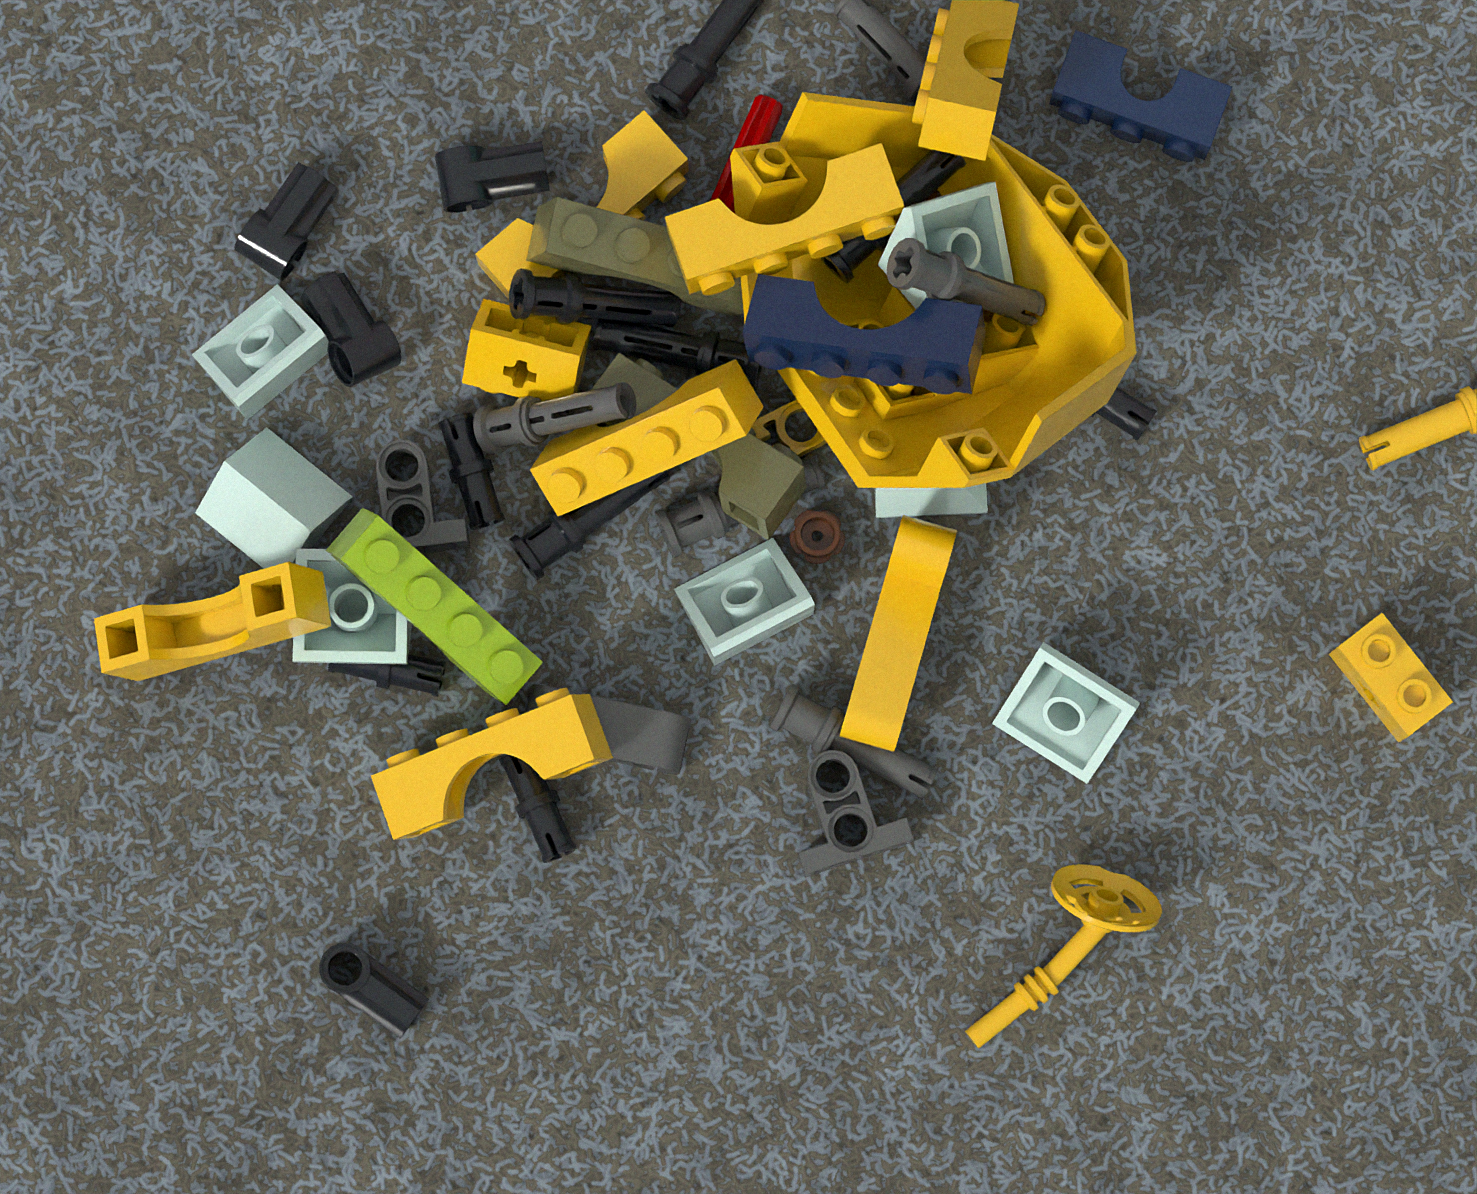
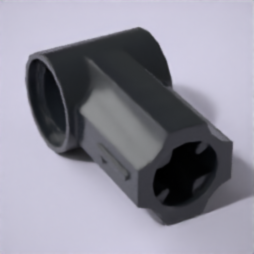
[435,141,550,213]
[234,162,339,281]
[300,271,402,387]
[319,943,429,1039]

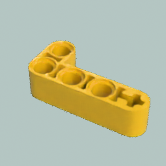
[839,515,957,752]

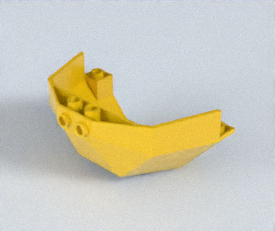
[730,92,1137,488]

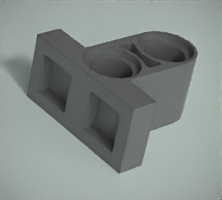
[376,439,470,554]
[798,750,914,877]

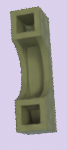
[526,197,744,316]
[580,353,807,540]

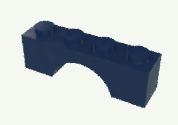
[742,274,986,394]

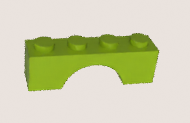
[325,508,543,705]

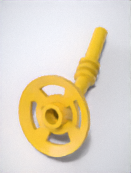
[965,864,1162,1049]

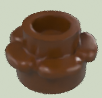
[790,510,845,564]

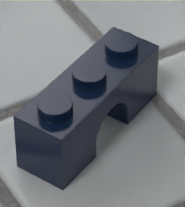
[1049,30,1232,162]

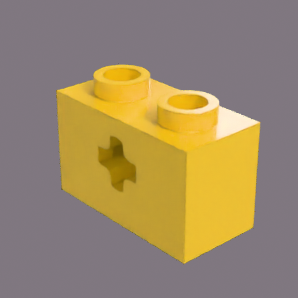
[462,299,591,401]
[1329,613,1453,743]

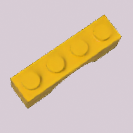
[912,0,1019,161]
[475,110,689,299]
[665,143,904,295]
[530,359,764,516]
[94,562,331,681]
[371,688,613,840]

